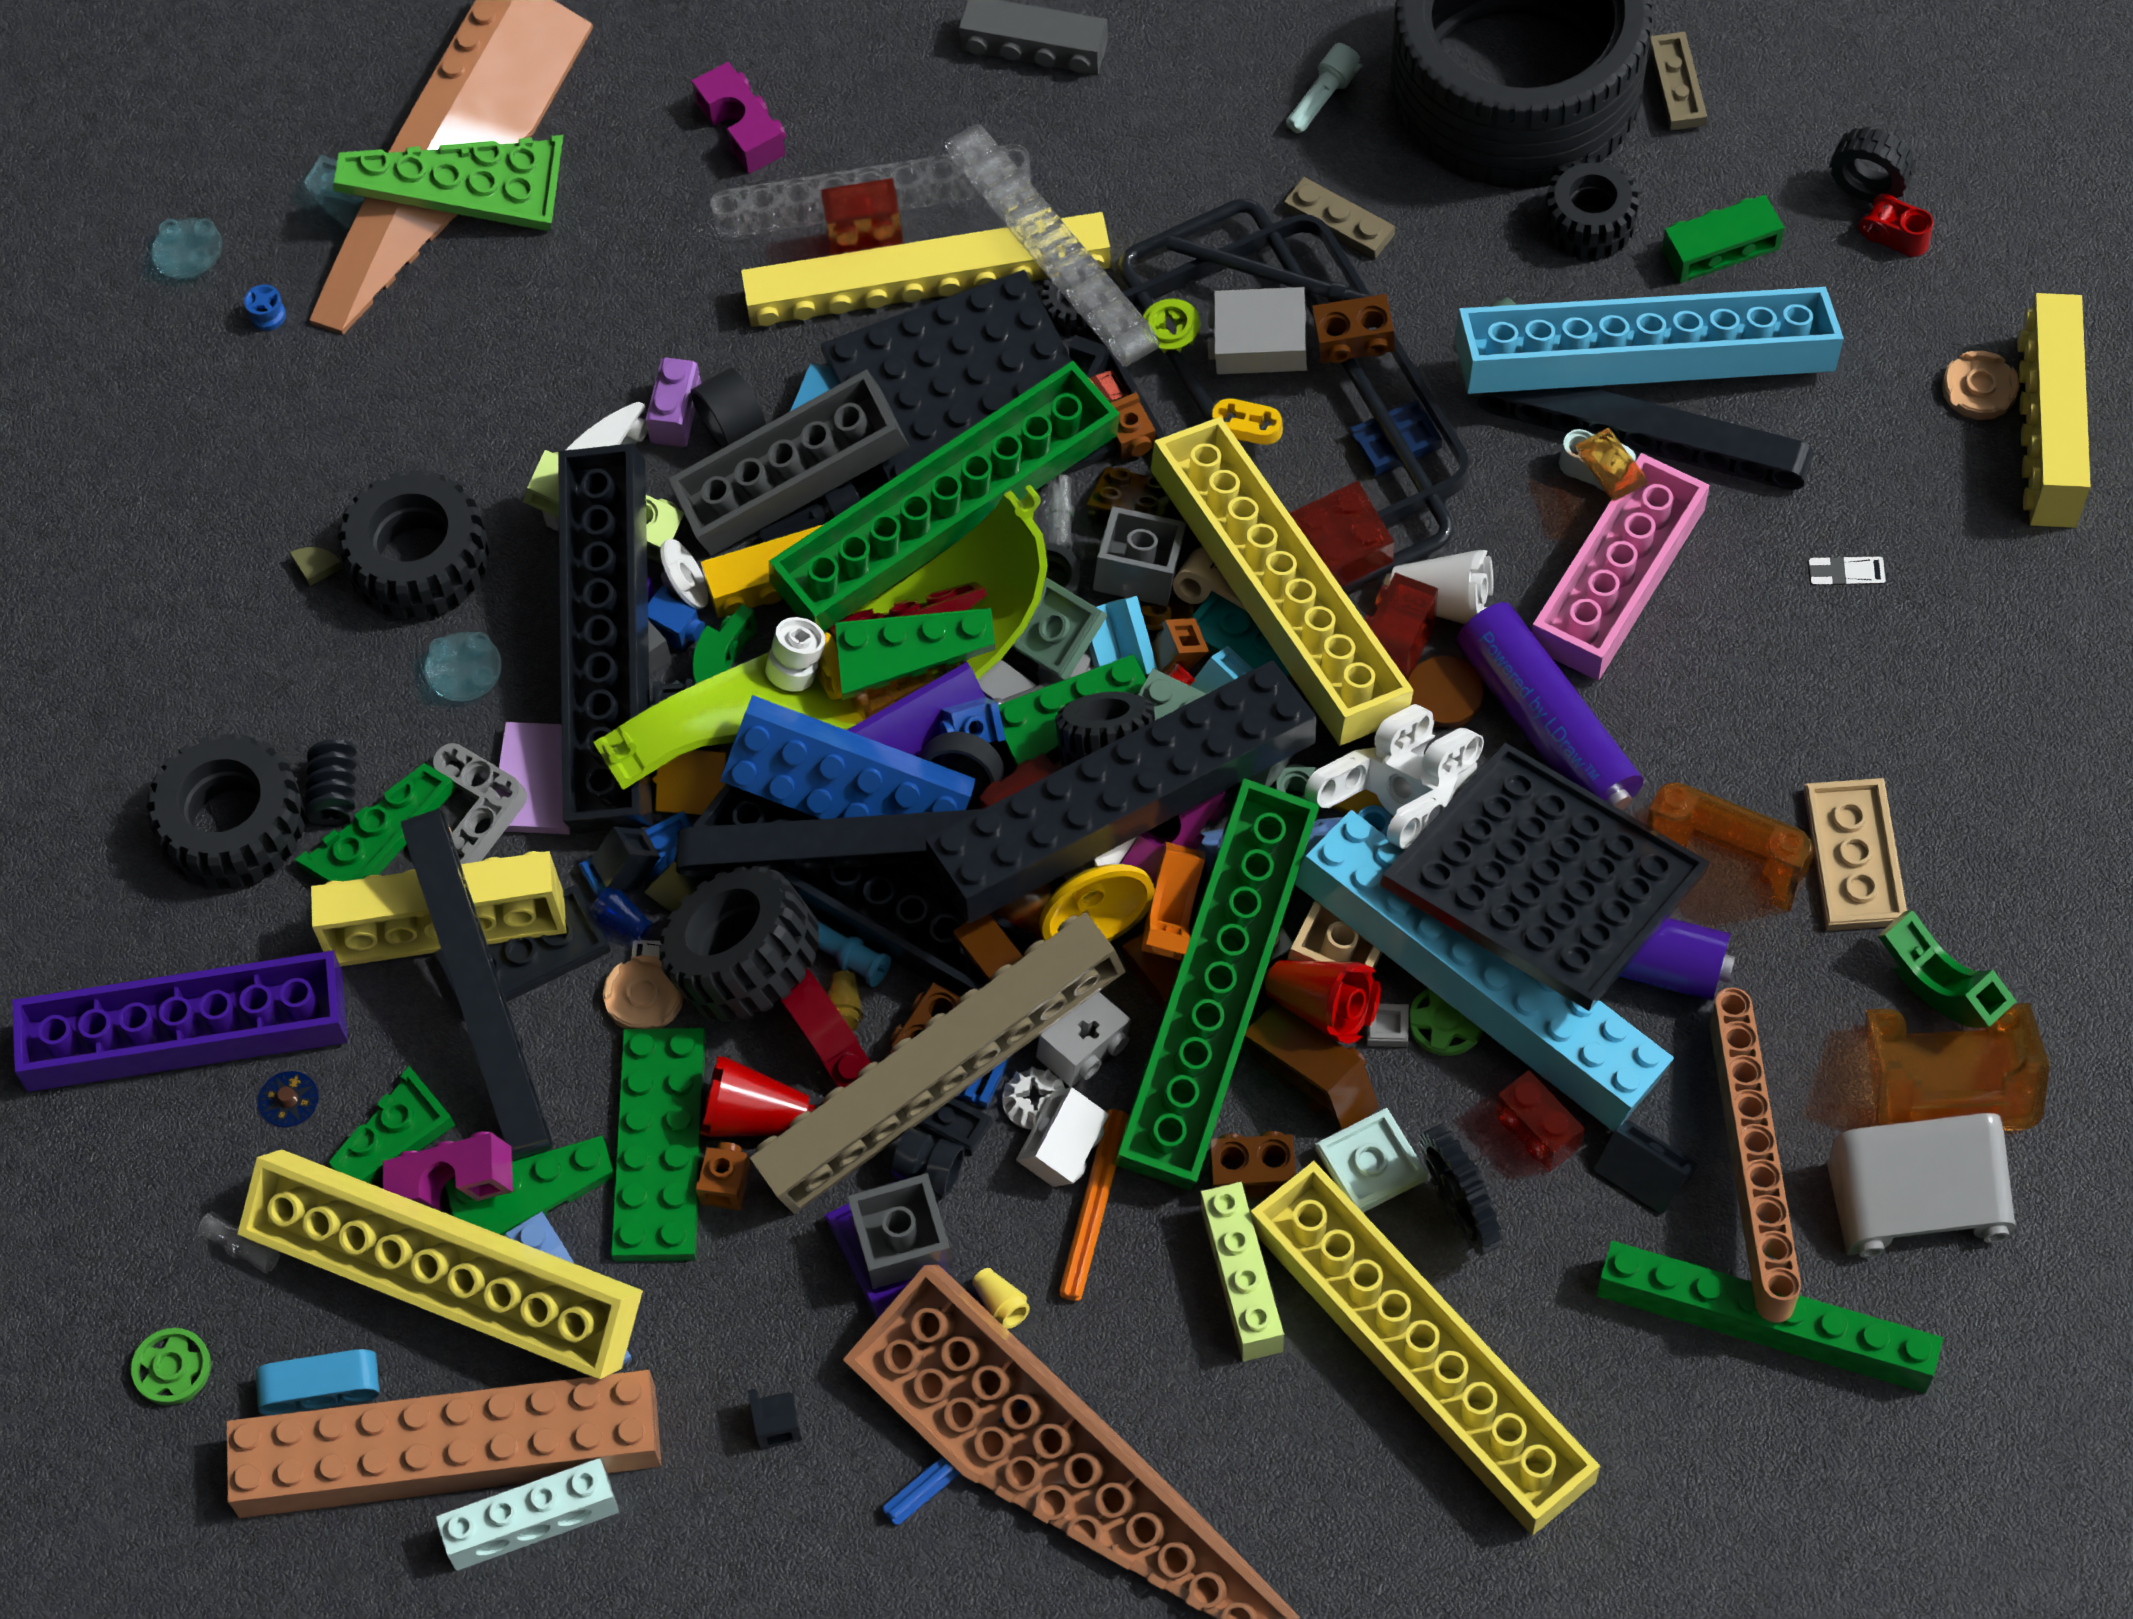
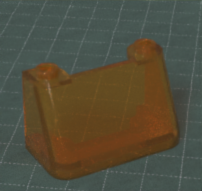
[1646,782,1815,912]
[1864,1003,2050,1131]

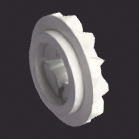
[1002,1066,1065,1129]

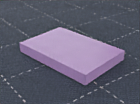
[490,722,570,835]

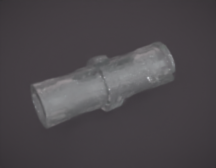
[1045,474,1075,550]
[198,1211,280,1273]

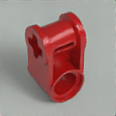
[1858,194,1933,257]

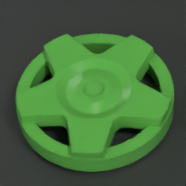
[1409,988,1484,1056]
[131,1328,211,1405]

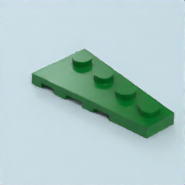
[835,608,995,700]
[998,654,1146,778]
[294,763,457,884]
[445,1135,615,1236]

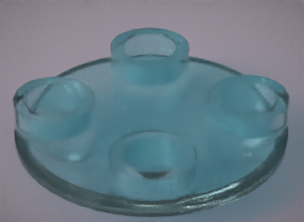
[151,218,222,279]
[425,632,502,702]

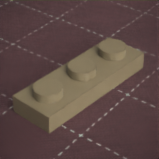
[1649,32,1707,130]
[1284,177,1395,259]

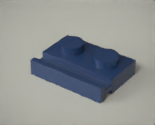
[1350,400,1443,476]

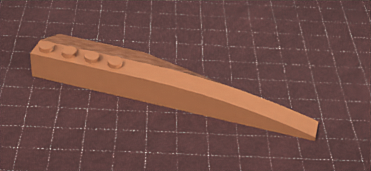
[309,0,593,335]
[843,1265,1300,1619]

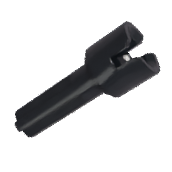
[760,480,860,542]

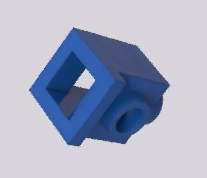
[648,585,705,653]
[940,697,1006,743]

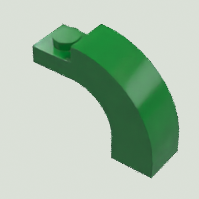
[693,604,758,684]
[1877,910,2017,1028]

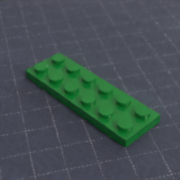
[612,1028,706,1262]

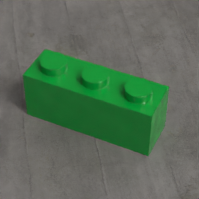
[1661,194,1785,284]

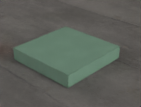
[1012,577,1108,680]

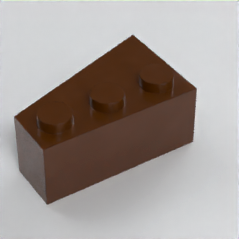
[1244,1002,1379,1132]

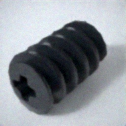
[305,740,357,827]

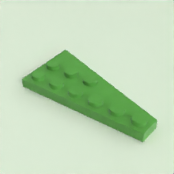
[332,135,563,231]

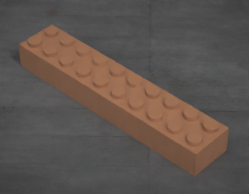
[227,1370,661,1518]

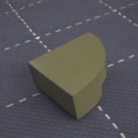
[290,547,343,586]

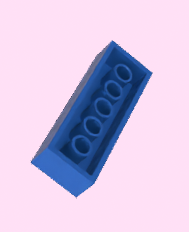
[720,695,975,819]

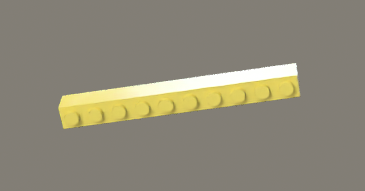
[741,212,1111,327]

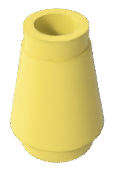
[972,1268,1030,1329]

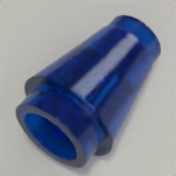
[591,887,652,941]

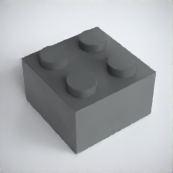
[1093,506,1187,606]
[847,1173,953,1289]

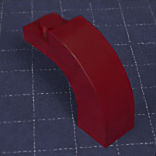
[777,968,871,1088]

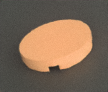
[1942,350,2020,420]
[603,955,683,1029]

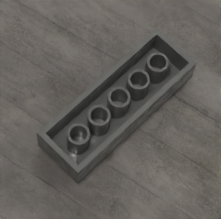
[668,369,910,556]

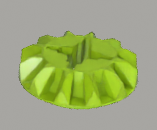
[1141,299,1200,354]

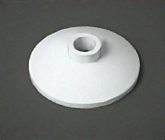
[660,539,708,609]

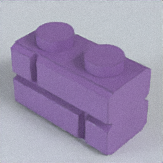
[645,357,701,447]

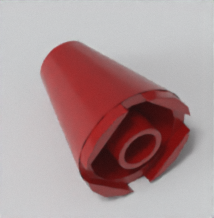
[1264,960,1381,1044]
[700,1056,815,1137]

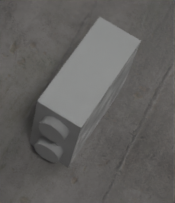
[1208,287,1307,374]

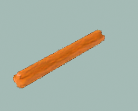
[1060,1109,1128,1301]

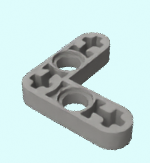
[433,743,527,864]

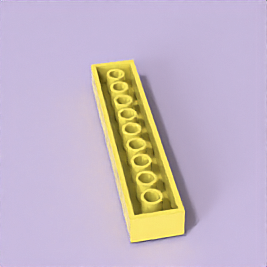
[1151,417,1414,746]
[237,1150,643,1379]
[1251,1161,1600,1536]

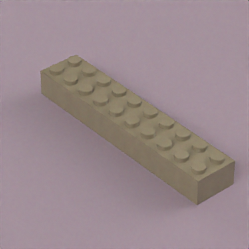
[750,912,1125,1214]

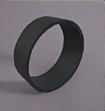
[920,732,1004,810]

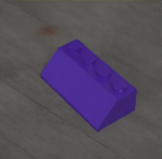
[847,662,985,767]

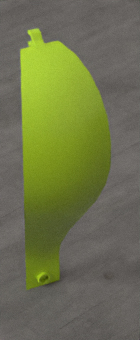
[593,485,1048,790]

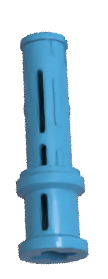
[817,921,891,987]

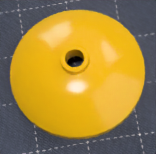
[1039,864,1155,942]

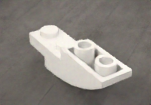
[542,402,648,531]

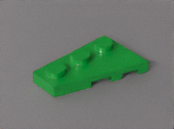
[329,1066,455,1184]

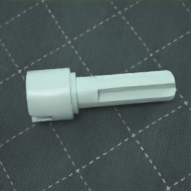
[1286,43,1363,134]

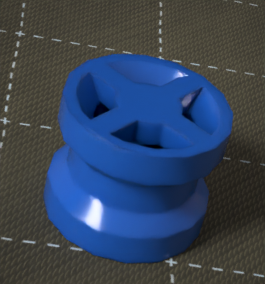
[244,284,286,331]

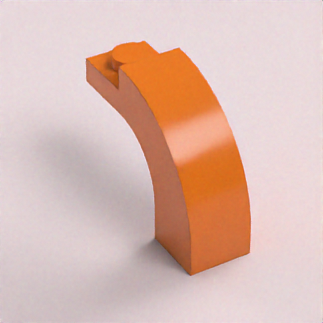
[1141,842,1205,961]

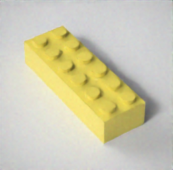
[2017,293,2091,528]
[311,851,567,967]

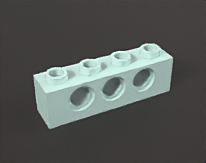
[436,1458,619,1571]

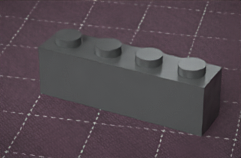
[959,0,1108,74]

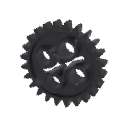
[1419,1124,1502,1256]

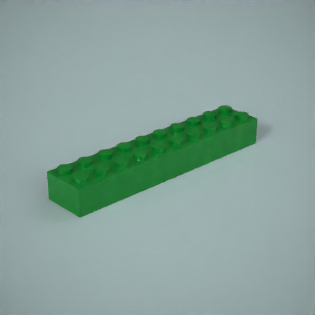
[769,361,1120,632]
[1112,778,1320,1191]

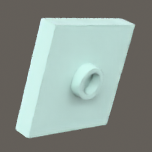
[1315,1108,1428,1212]

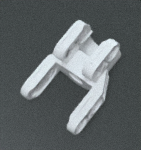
[1305,704,1484,849]

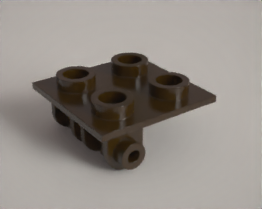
[1086,466,1171,525]

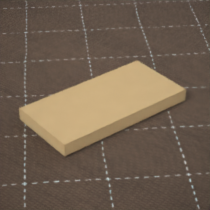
[1804,778,1907,931]

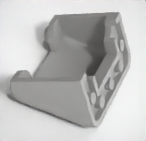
[1827,1113,2015,1258]

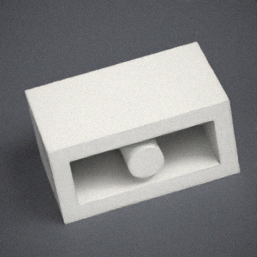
[1016,1087,1109,1187]

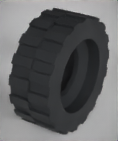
[1829,127,1916,203]

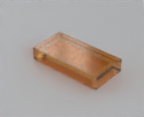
[1575,428,1647,502]

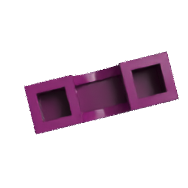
[691,61,787,174]
[1119,791,1227,885]
[383,1132,513,1211]

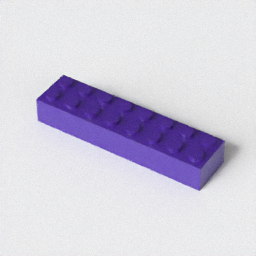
[12,951,348,1092]

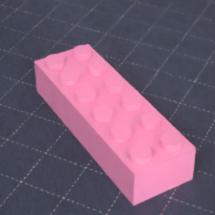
[1532,453,1710,681]

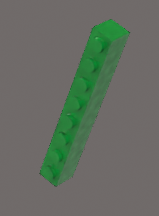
[1597,1240,1944,1393]

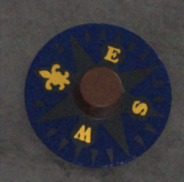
[258,1071,319,1127]

